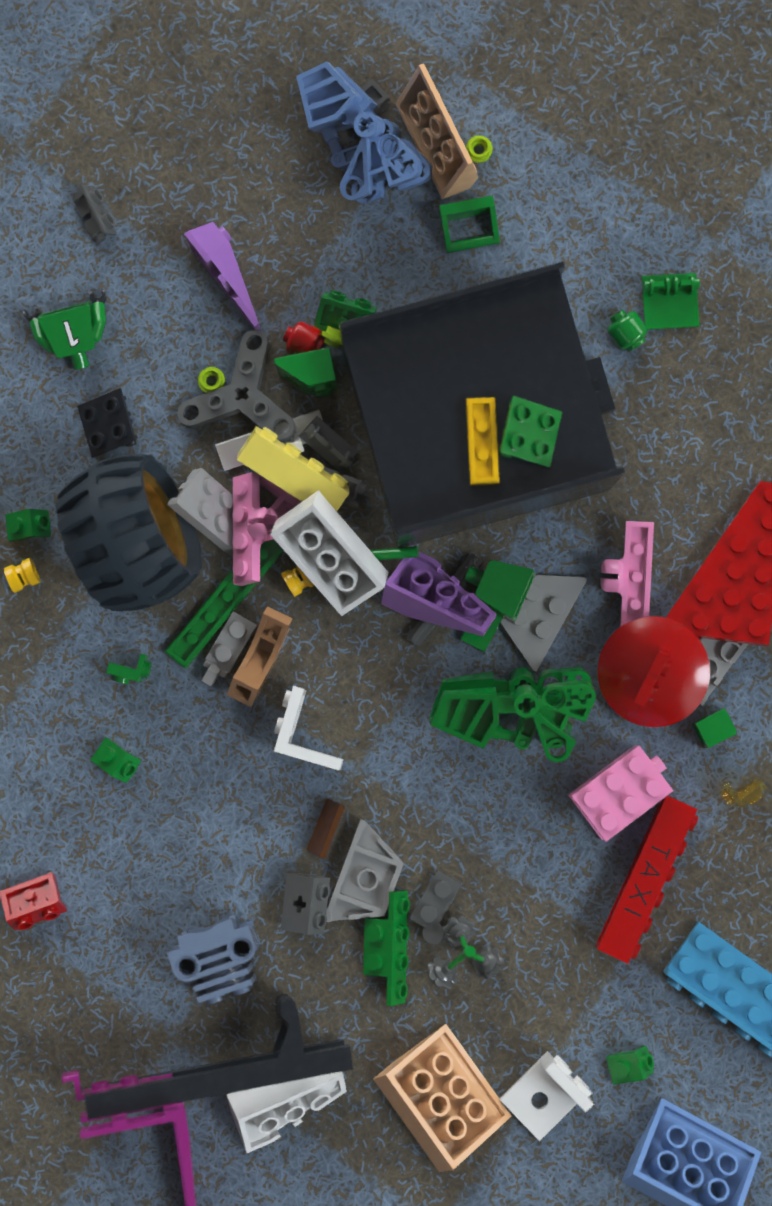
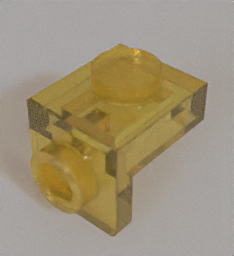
[719,778,767,808]

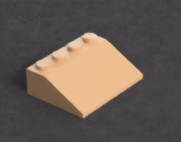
[395,63,478,199]
[373,1024,512,1172]

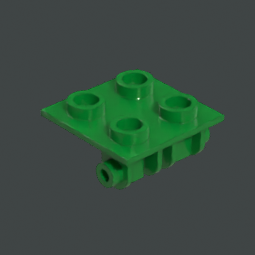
[641,273,700,330]
[499,396,562,467]

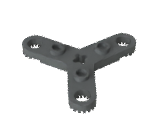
[178,330,297,443]

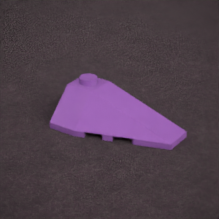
[184,222,260,330]
[382,552,496,636]

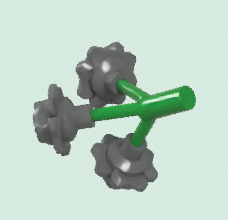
[427,915,504,990]

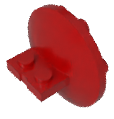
[597,616,710,727]

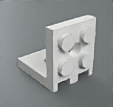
[274,686,344,770]
[499,1051,594,1141]

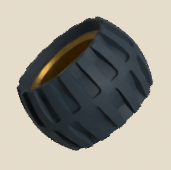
[56,454,203,611]

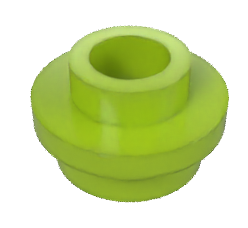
[466,136,493,163]
[321,326,342,349]
[198,367,225,393]

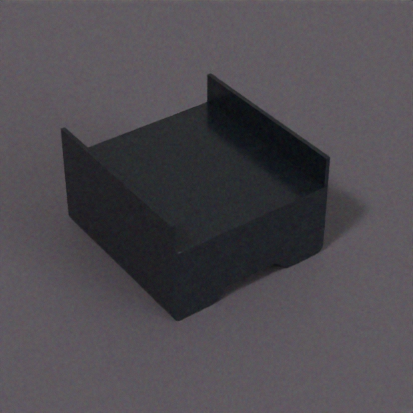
[339,261,625,548]

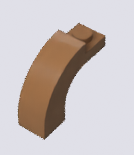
[227,606,293,707]

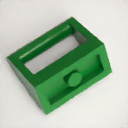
[439,195,500,253]

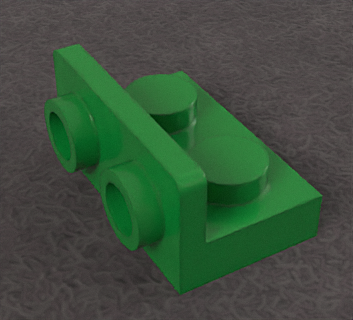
[314,290,377,331]

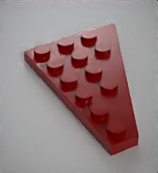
[666,481,772,647]

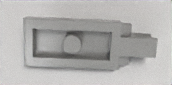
[201,611,257,686]

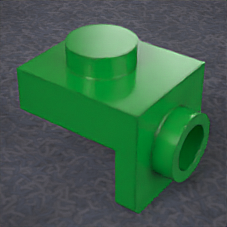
[5,509,51,541]
[106,654,152,685]
[90,737,141,783]
[606,1046,654,1085]

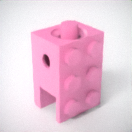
[568,745,673,842]

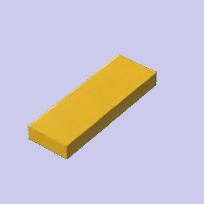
[466,397,499,486]

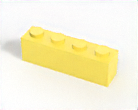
[237,426,349,511]

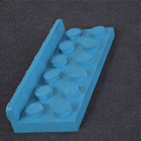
[663,922,772,1058]

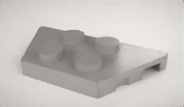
[168,468,233,556]
[500,575,587,672]
[326,819,404,922]

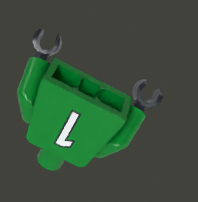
[23,289,106,370]

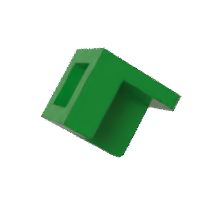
[692,708,737,748]

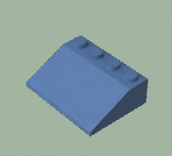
[621,1098,761,1206]

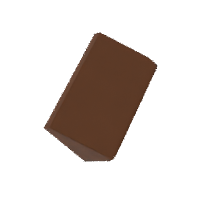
[307,799,345,858]

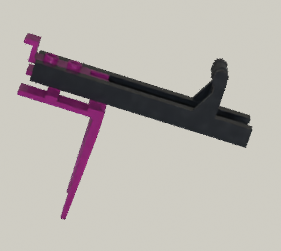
[61,992,353,1206]

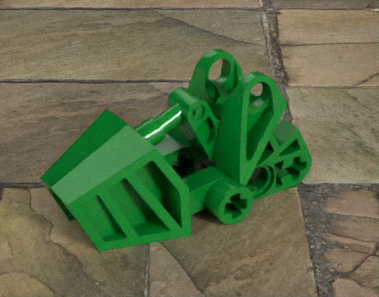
[429,667,596,762]

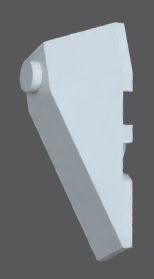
[227,1072,347,1153]

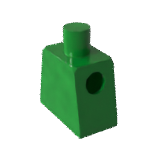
[465,560,535,623]

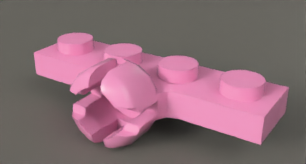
[233,472,279,586]
[600,521,654,626]

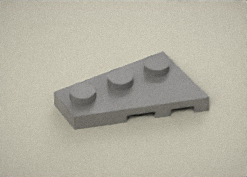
[700,638,748,707]

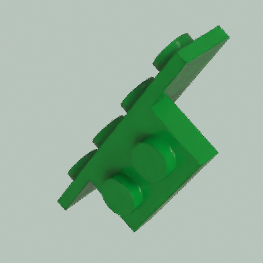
[363,890,410,1006]

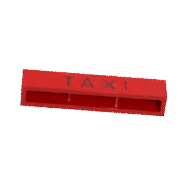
[595,795,698,964]

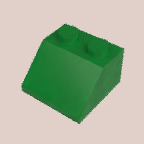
[274,348,337,398]

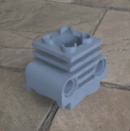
[167,914,259,1005]

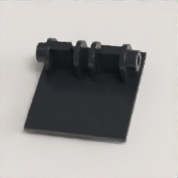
[77,388,138,458]

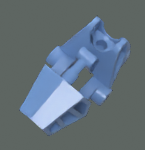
[296,62,433,203]

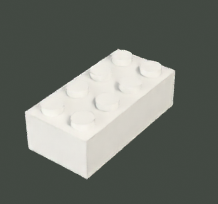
[270,490,389,616]

